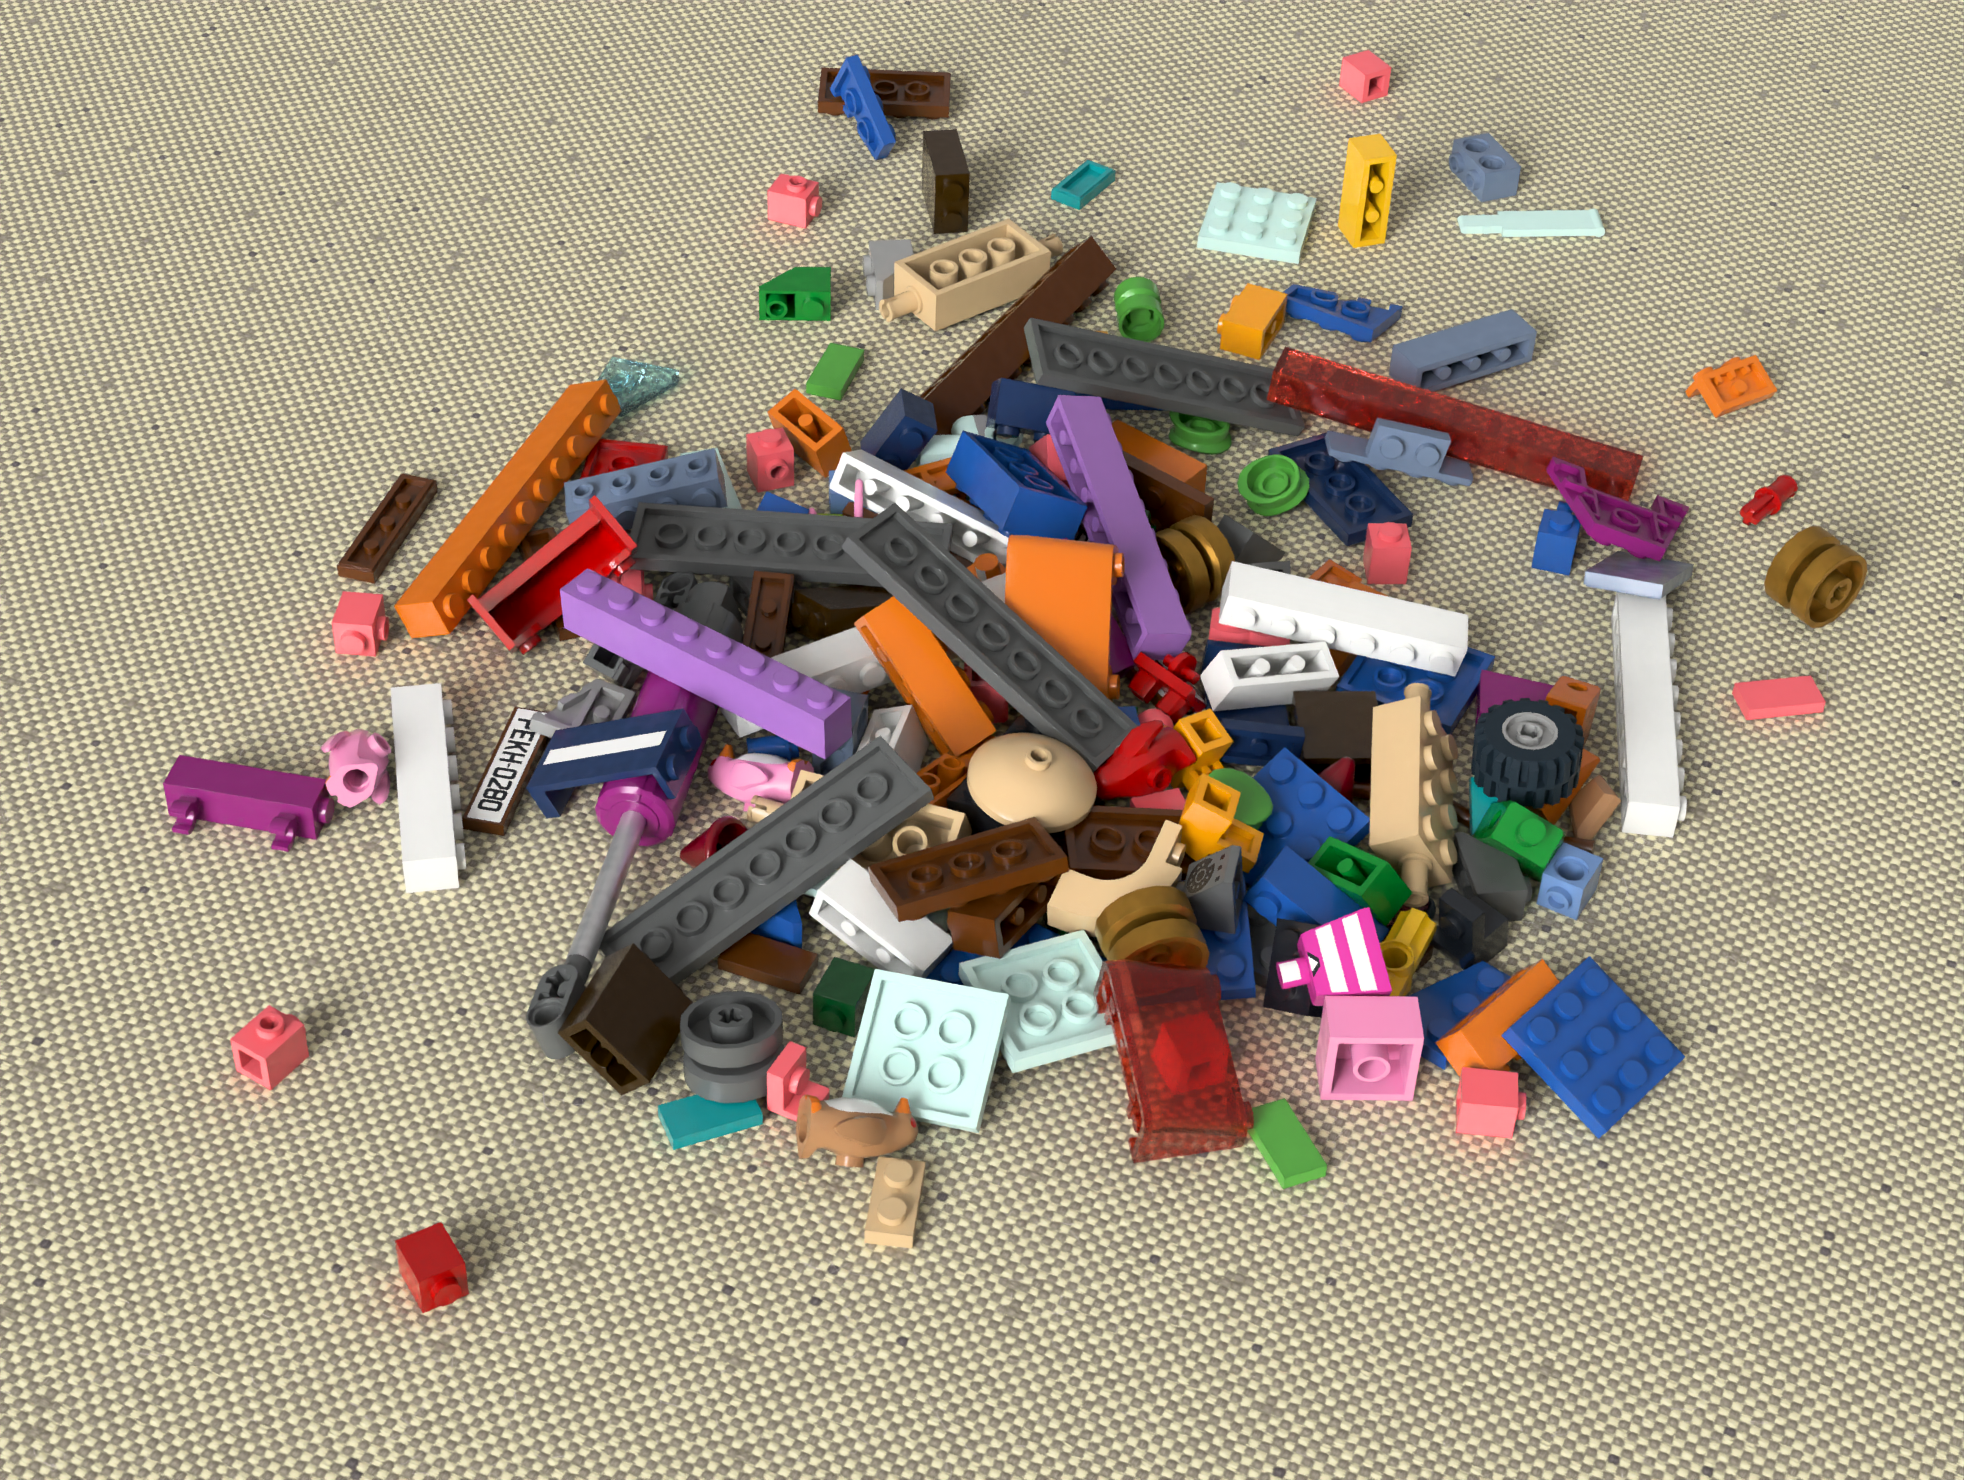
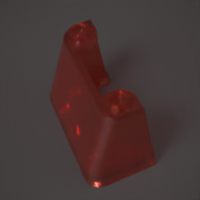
[1093,959,1254,1163]

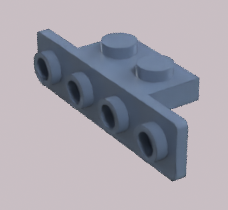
[1325,418,1473,486]

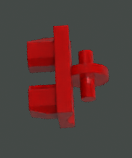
[1127,652,1206,724]

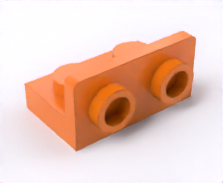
[1685,355,1778,418]

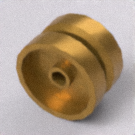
[1156,515,1235,615]
[1764,526,1867,628]
[1095,886,1210,998]

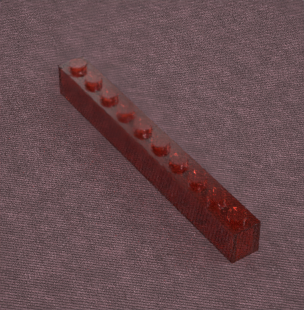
[1267,347,1644,502]

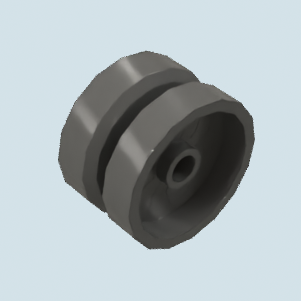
[680,991,785,1103]

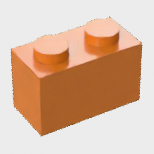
[767,389,852,478]

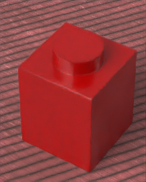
[395,1222,469,1313]

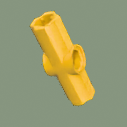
[1379,908,1436,996]

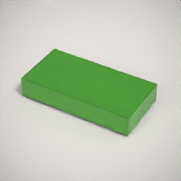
[806,343,864,401]
[1242,1098,1327,1189]

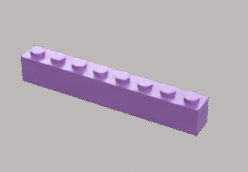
[1046,395,1192,660]
[560,568,852,760]

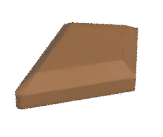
[1569,774,1621,840]

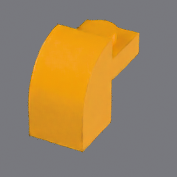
[1170,708,1234,792]
[1179,773,1264,873]

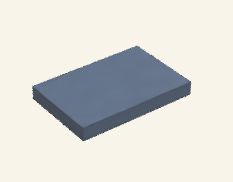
[1584,551,1694,600]

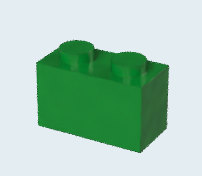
[1308,836,1412,927]

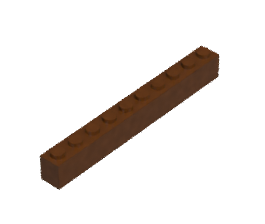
[914,236,1116,462]

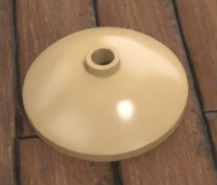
[967,733,1097,833]

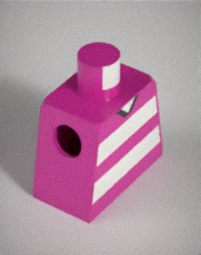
[1276,907,1392,1006]

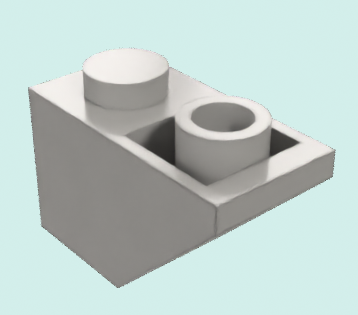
[862,239,914,310]

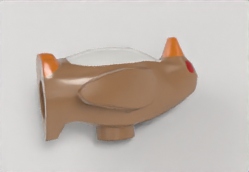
[796,1095,919,1168]

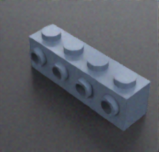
[1389,309,1537,398]
[564,448,728,530]

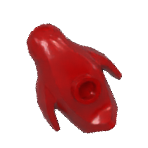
[1093,720,1197,800]

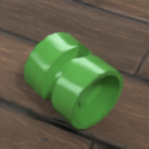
[1114,277,1165,342]

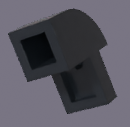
[1430,887,1508,970]

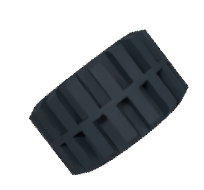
[1471,698,1584,809]

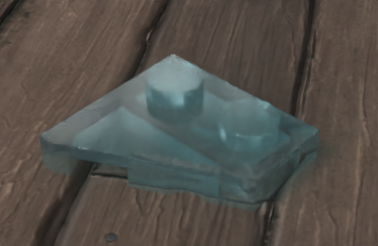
[597,357,679,417]

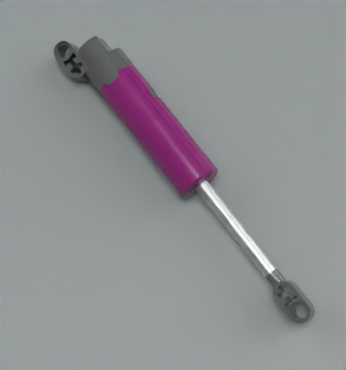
[526,572,744,1059]

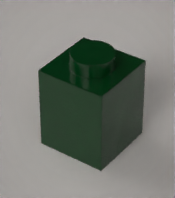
[813,957,875,1038]

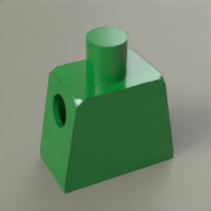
[1472,800,1565,883]

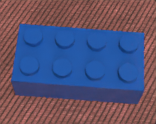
[946,430,1088,540]

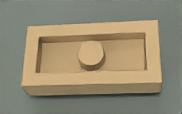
[864,1156,926,1248]

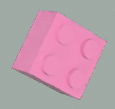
[1315,996,1424,1101]

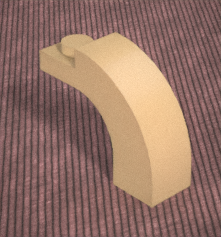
[1047,820,1187,937]

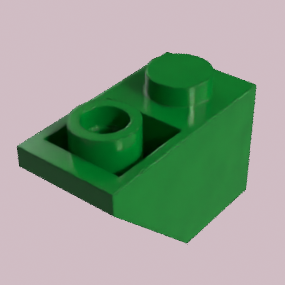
[759,267,831,321]

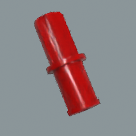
[1740,475,1798,525]

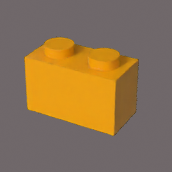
[1217,283,1288,360]

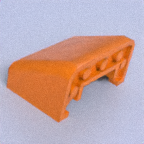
[1005,535,1125,709]

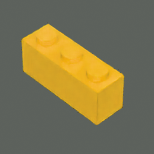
[1338,133,1397,248]

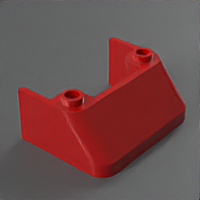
[467,495,638,655]

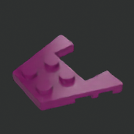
[1546,457,1689,562]

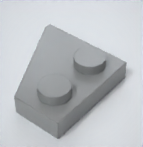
[529,679,636,738]

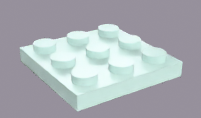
[1197,182,1316,264]
[958,930,1141,1073]
[842,969,1011,1133]

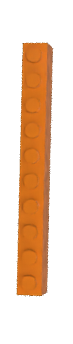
[394,379,622,638]

